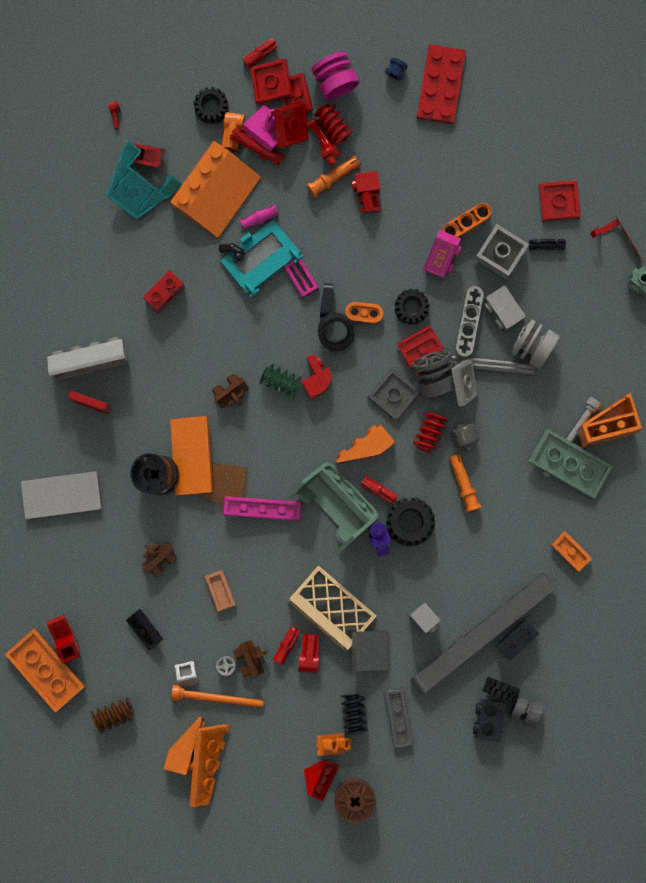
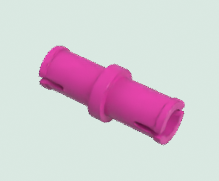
[240,204,279,231]

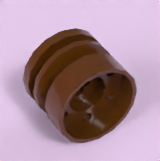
[335,778,376,823]

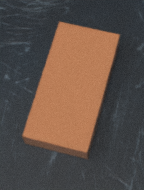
[205,569,236,612]

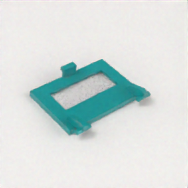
[220,219,305,298]

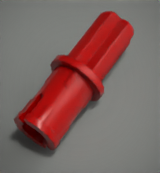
[242,39,278,69]
[360,475,398,504]
[272,626,300,665]

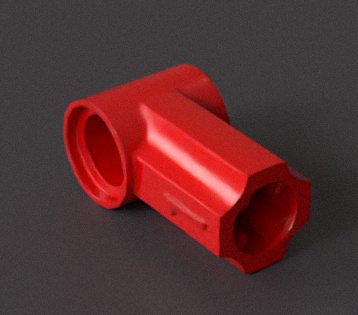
[298,634,320,674]

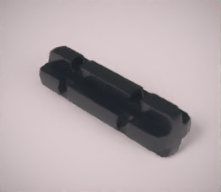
[529,239,566,250]

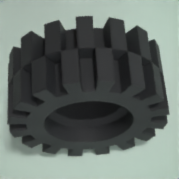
[194,87,228,124]
[395,289,429,325]
[482,677,521,704]

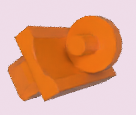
[316,733,351,756]

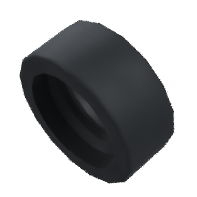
[317,313,355,351]

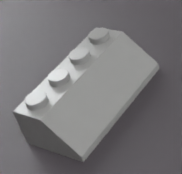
[47,337,129,381]

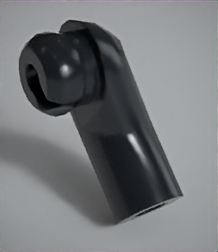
[219,243,245,261]

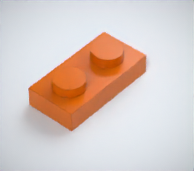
[551,531,592,572]

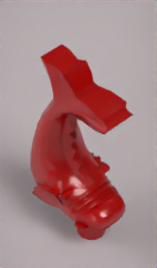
[307,118,340,166]

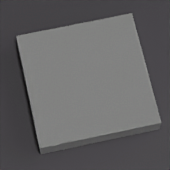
[451,359,478,406]

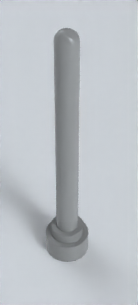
[543,397,603,477]

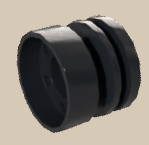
[130,453,180,495]

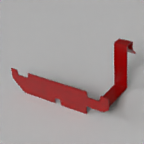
[590,215,644,263]

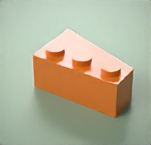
[577,392,642,448]

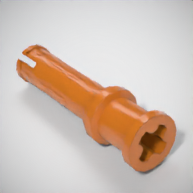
[306,156,361,198]
[448,454,482,513]

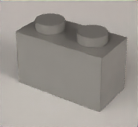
[484,285,526,332]
[409,603,441,633]

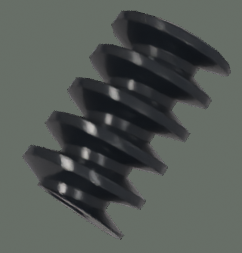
[341,694,368,735]

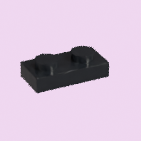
[126,609,163,651]

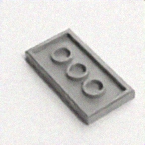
[21,471,102,520]

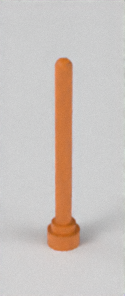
[171,685,264,708]

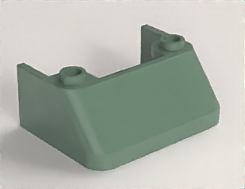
[284,462,378,556]

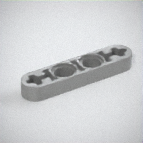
[455,286,484,359]

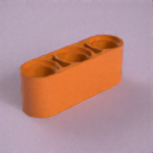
[442,203,492,238]

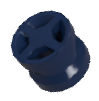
[385,58,408,81]

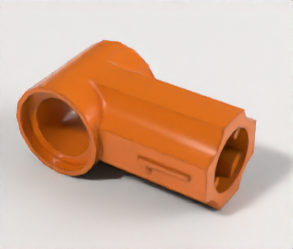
[222,112,245,152]

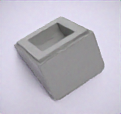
[175,661,199,688]

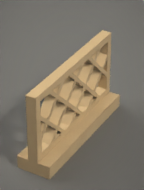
[287,565,376,652]

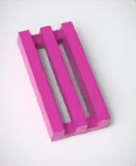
[284,258,319,298]

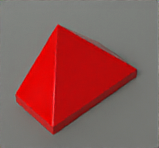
[304,759,339,801]

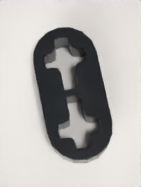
[320,283,334,318]

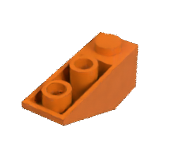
[336,424,395,464]
[164,716,205,775]

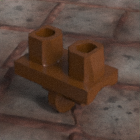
[212,373,249,408]
[142,542,177,577]
[233,640,268,677]

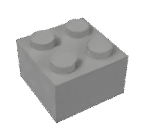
[475,224,529,280]

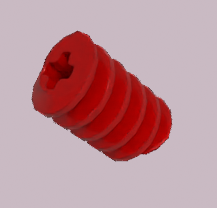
[314,103,353,146]
[412,413,449,455]

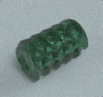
[259,363,302,399]

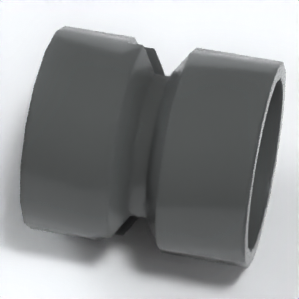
[509,695,544,729]

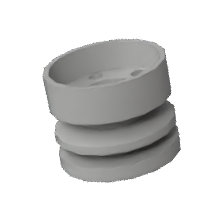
[511,319,560,370]

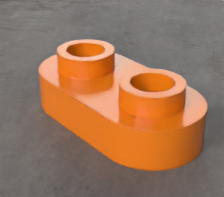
[345,302,383,324]

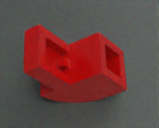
[302,354,331,400]
[47,615,81,664]

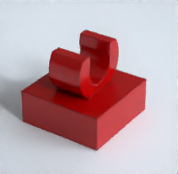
[357,191,381,213]

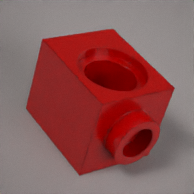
[352,171,380,197]

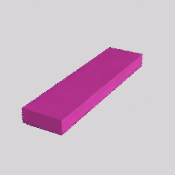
[223,496,301,521]

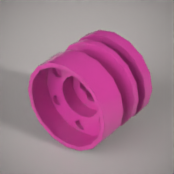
[311,52,360,100]

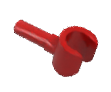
[108,100,121,129]

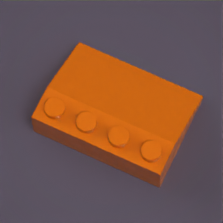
[170,141,261,239]

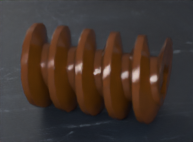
[91,696,134,733]

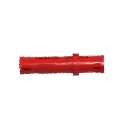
[229,128,284,166]

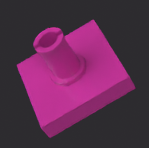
[241,105,278,152]

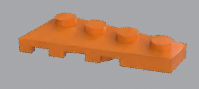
[190,724,230,807]

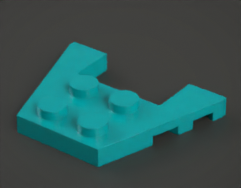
[106,139,183,219]

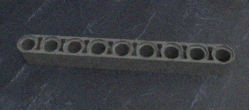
[410,573,556,695]

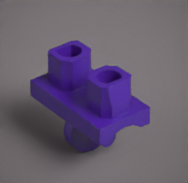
[369,522,392,556]

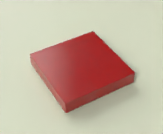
[250,59,293,105]
[274,102,309,147]
[539,180,580,222]
[68,391,111,414]

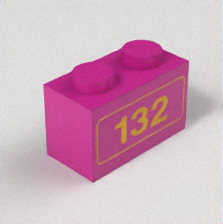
[423,230,461,278]

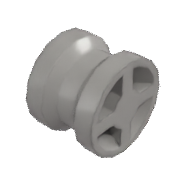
[216,656,236,676]

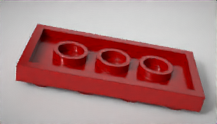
[417,44,466,124]

